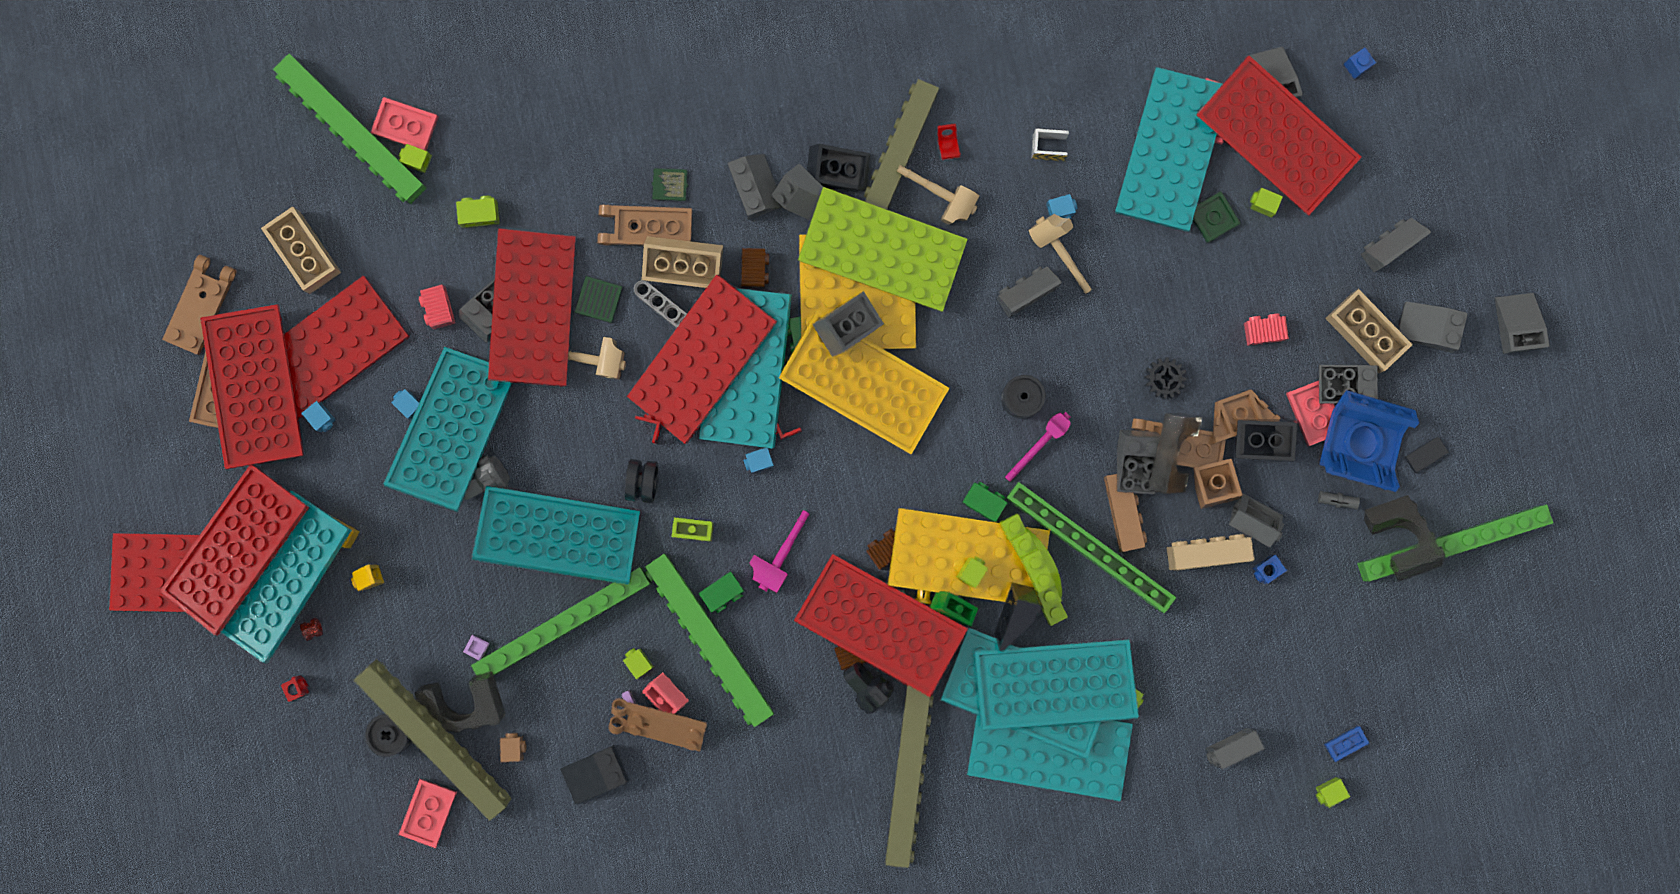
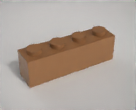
[1104,474,1147,552]

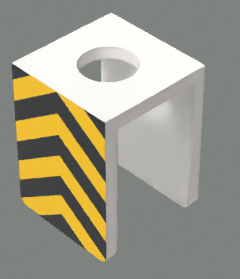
[1032,129,1069,161]

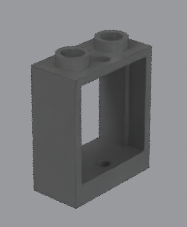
[1229,493,1284,547]
[1206,728,1264,769]

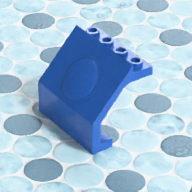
[1319,390,1419,492]

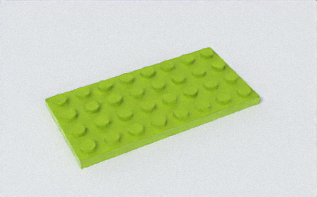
[797,187,967,312]

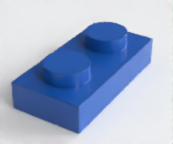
[1324,726,1369,762]

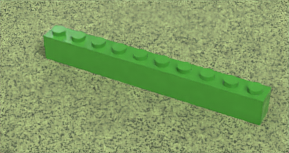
[273,54,426,204]
[1005,482,1176,613]
[1357,505,1553,581]
[645,554,774,727]
[471,567,652,682]

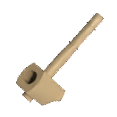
[897,165,979,225]
[1029,214,1092,294]
[568,337,626,380]

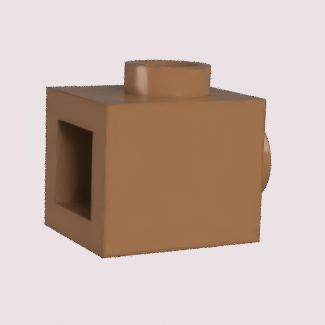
[500,733,526,762]

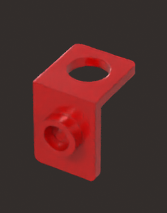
[937,124,960,160]
[635,414,661,444]
[776,423,802,440]
[281,675,309,702]

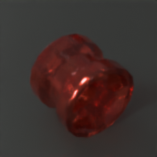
[300,618,323,641]

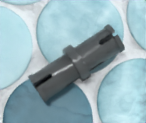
[1318,491,1360,510]

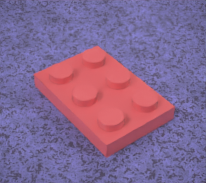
[371,97,438,151]
[1286,381,1335,446]
[399,779,457,848]

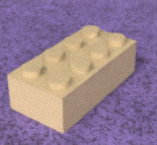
[261,207,341,294]
[642,236,723,288]
[1325,289,1412,374]
[1167,534,1254,570]

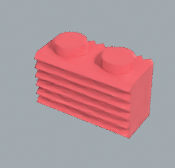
[419,285,455,329]
[1244,314,1289,346]
[643,673,689,714]

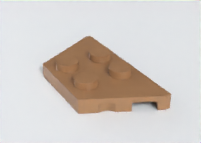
[1213,390,1280,444]

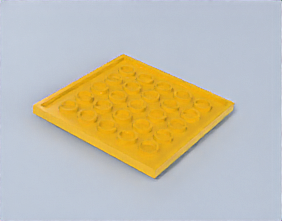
[799,235,916,349]

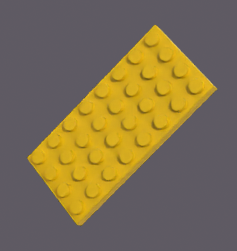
[779,311,949,454]
[888,508,1050,603]

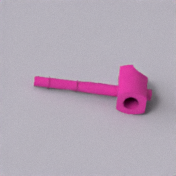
[1005,412,1071,482]
[749,510,809,593]

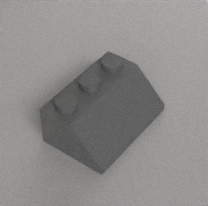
[728,154,782,220]
[1360,218,1431,272]
[997,267,1061,318]

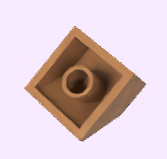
[1194,459,1242,509]

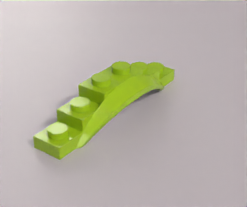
[999,514,1068,626]

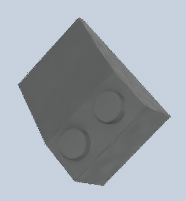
[771,164,823,221]
[812,291,884,357]
[1398,301,1468,353]

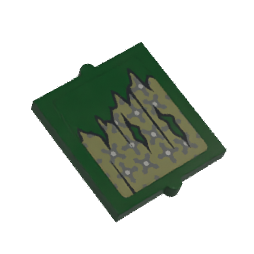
[651,168,688,201]

